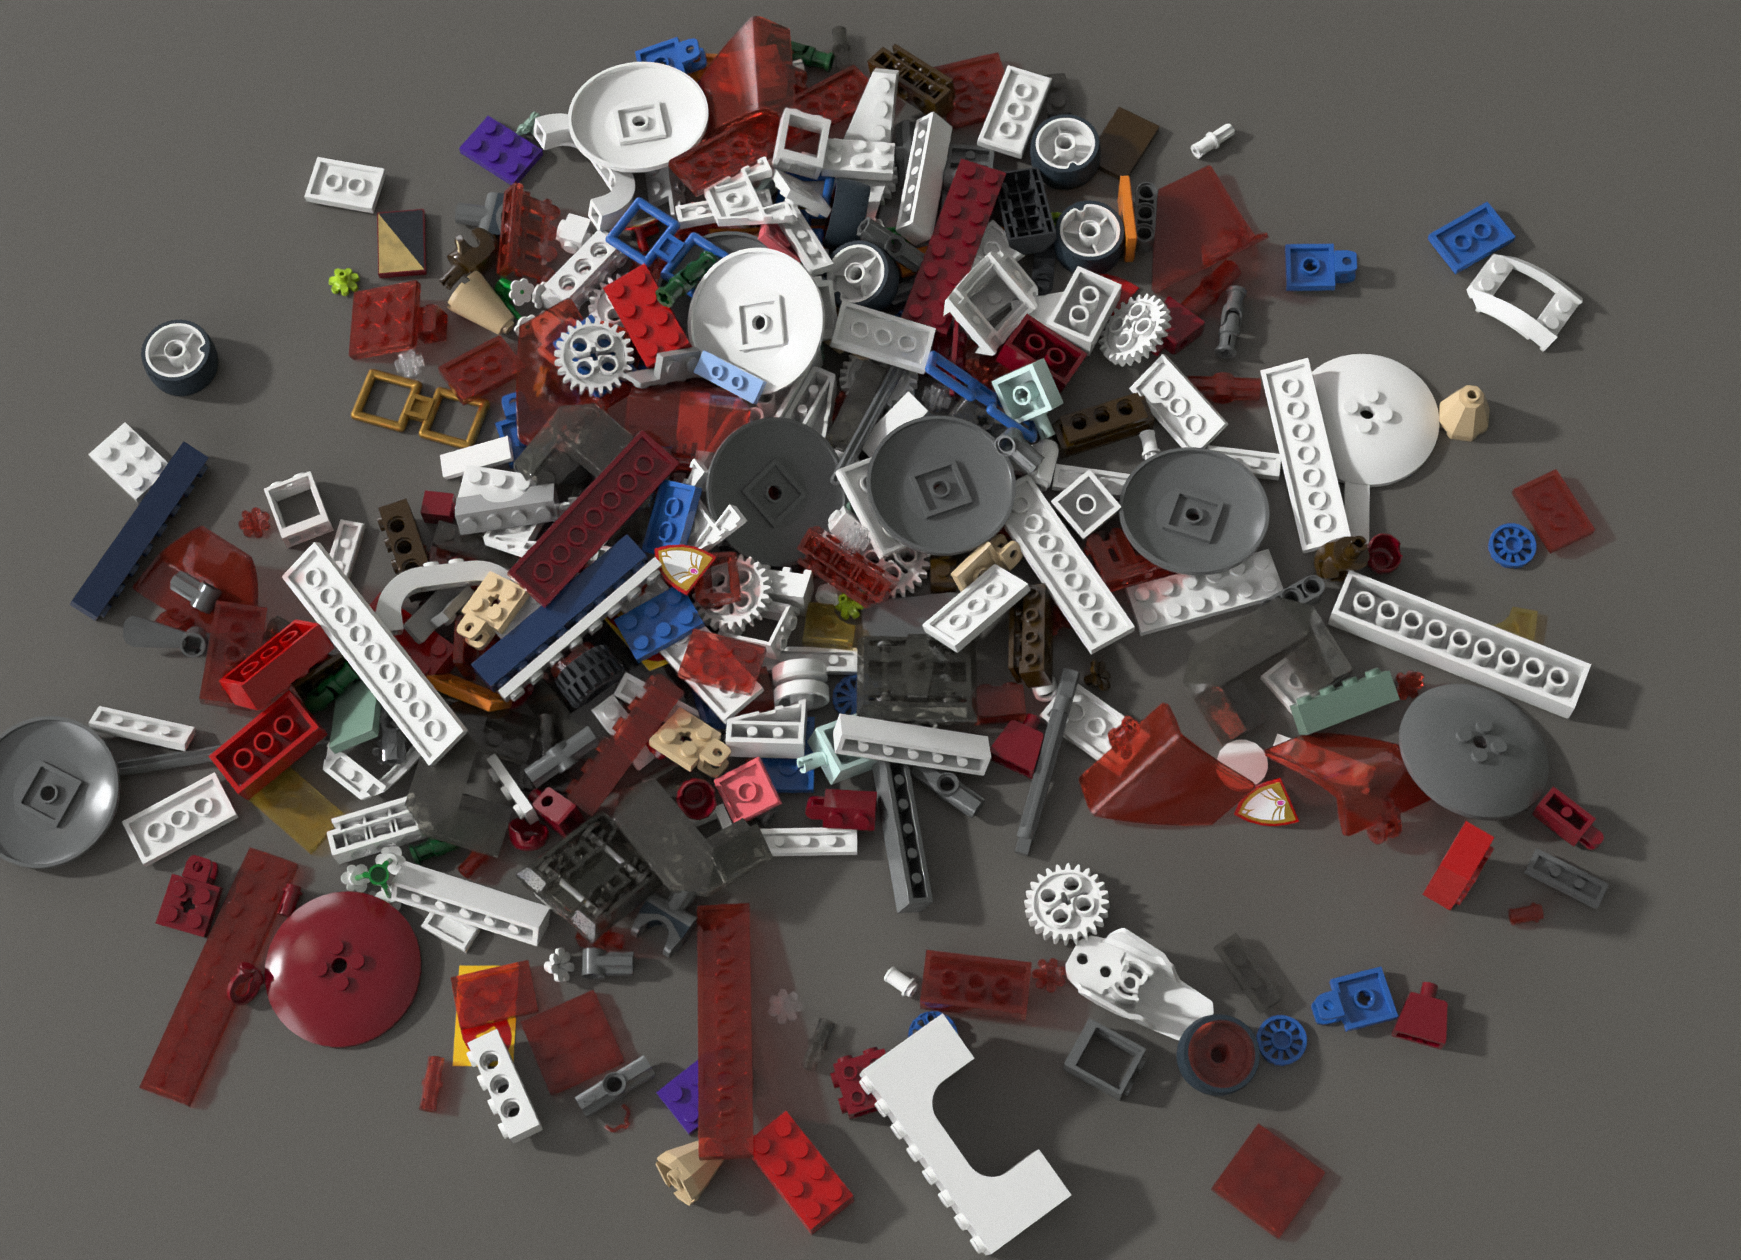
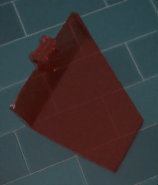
[696,16,809,147]
[1152,165,1269,293]
[516,298,638,450]
[623,377,751,473]
[133,525,258,633]
[1079,702,1256,826]
[1264,733,1433,844]

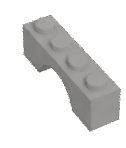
[455,483,560,535]

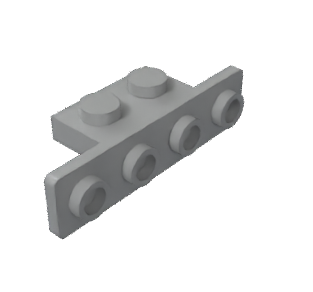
[645,160,686,220]
[626,347,703,388]
[403,585,474,644]

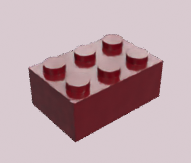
[996,314,1087,394]

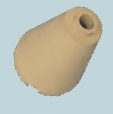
[447,271,515,335]

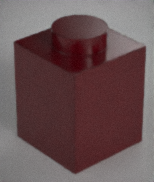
[420,490,456,526]

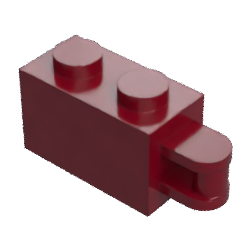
[1532,786,1604,850]
[805,789,877,831]

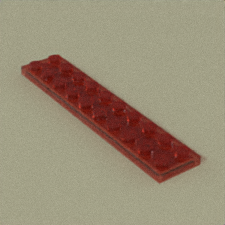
[668,65,869,197]
[139,847,299,1107]
[697,903,754,1161]

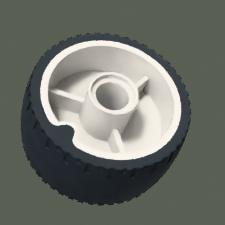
[1030,114,1101,190]
[1053,200,1125,274]
[823,240,899,312]
[141,319,218,396]

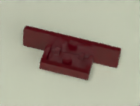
[933,318,968,401]

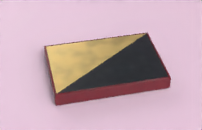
[377,209,427,278]

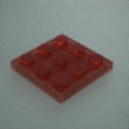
[934,52,1005,129]
[349,280,421,360]
[520,989,625,1096]
[1211,1123,1326,1239]

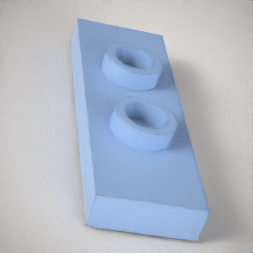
[694,350,767,404]

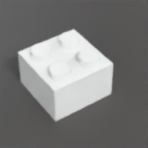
[1051,469,1121,541]

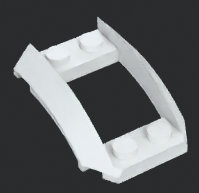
[943,250,1038,356]
[1466,254,1583,352]
[323,708,422,800]

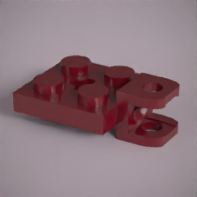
[155,855,223,938]

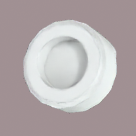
[815,580,841,607]
[1032,677,1058,702]

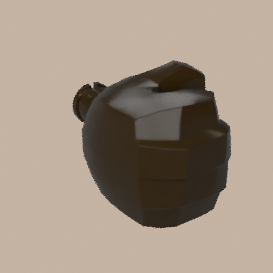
[439,228,500,290]
[1314,536,1370,582]

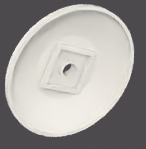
[568,62,709,173]
[688,248,825,396]
[1312,354,1439,487]

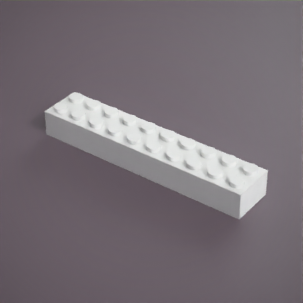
[1328,571,1591,719]

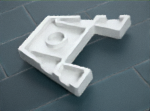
[704,157,794,226]
[683,459,747,552]
[483,497,578,557]

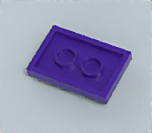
[459,116,543,188]
[656,1043,753,1136]

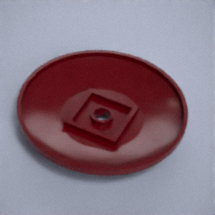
[264,891,422,1048]

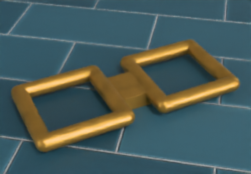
[351,369,490,449]

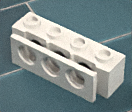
[541,229,628,321]
[327,793,438,864]
[466,1029,543,1144]

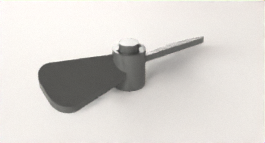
[123,616,267,666]

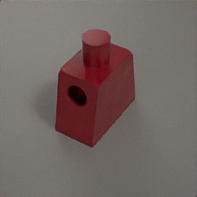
[1150,296,1205,356]
[990,713,1044,779]
[528,787,588,844]
[1391,982,1448,1050]

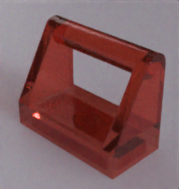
[695,552,742,610]

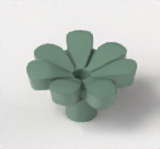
[515,111,540,137]

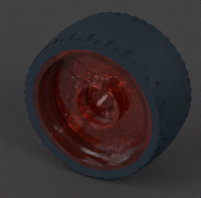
[822,178,870,250]
[1176,1014,1260,1096]

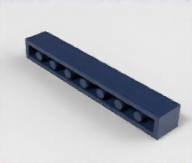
[69,441,209,621]
[471,534,648,693]

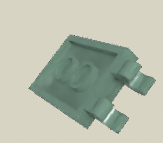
[329,680,382,754]

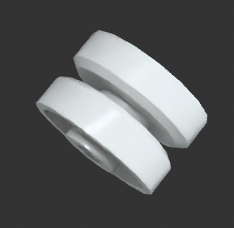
[772,658,829,711]

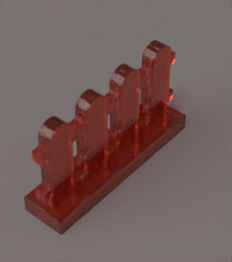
[497,182,560,285]
[1084,528,1176,592]

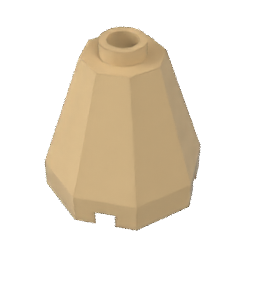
[1438,385,1490,442]
[656,1138,725,1206]

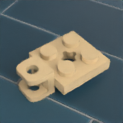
[951,534,1023,592]
[457,571,530,650]
[649,707,731,778]

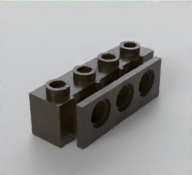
[867,44,956,119]
[1052,392,1154,459]
[377,498,436,603]
[1008,583,1054,688]

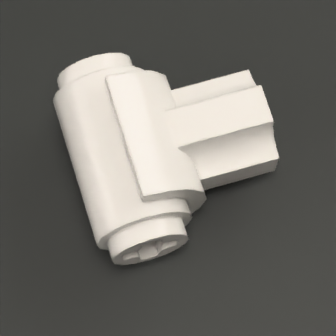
[1008,439,1059,492]

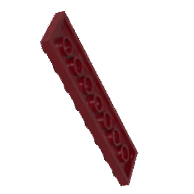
[901,158,1006,339]
[507,430,679,608]

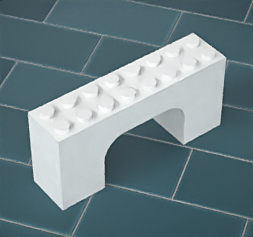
[859,1013,1071,1256]

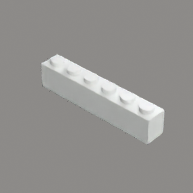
[896,111,952,246]
[833,714,991,776]
[391,861,550,946]

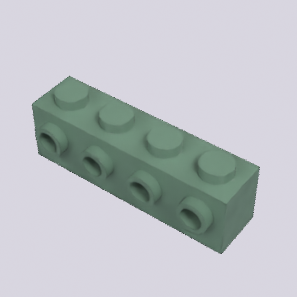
[1289,668,1399,735]

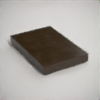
[1098,107,1160,180]

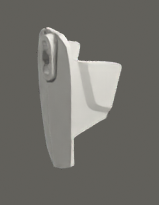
[1065,928,1214,1045]

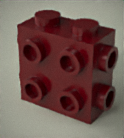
[830,1047,886,1120]

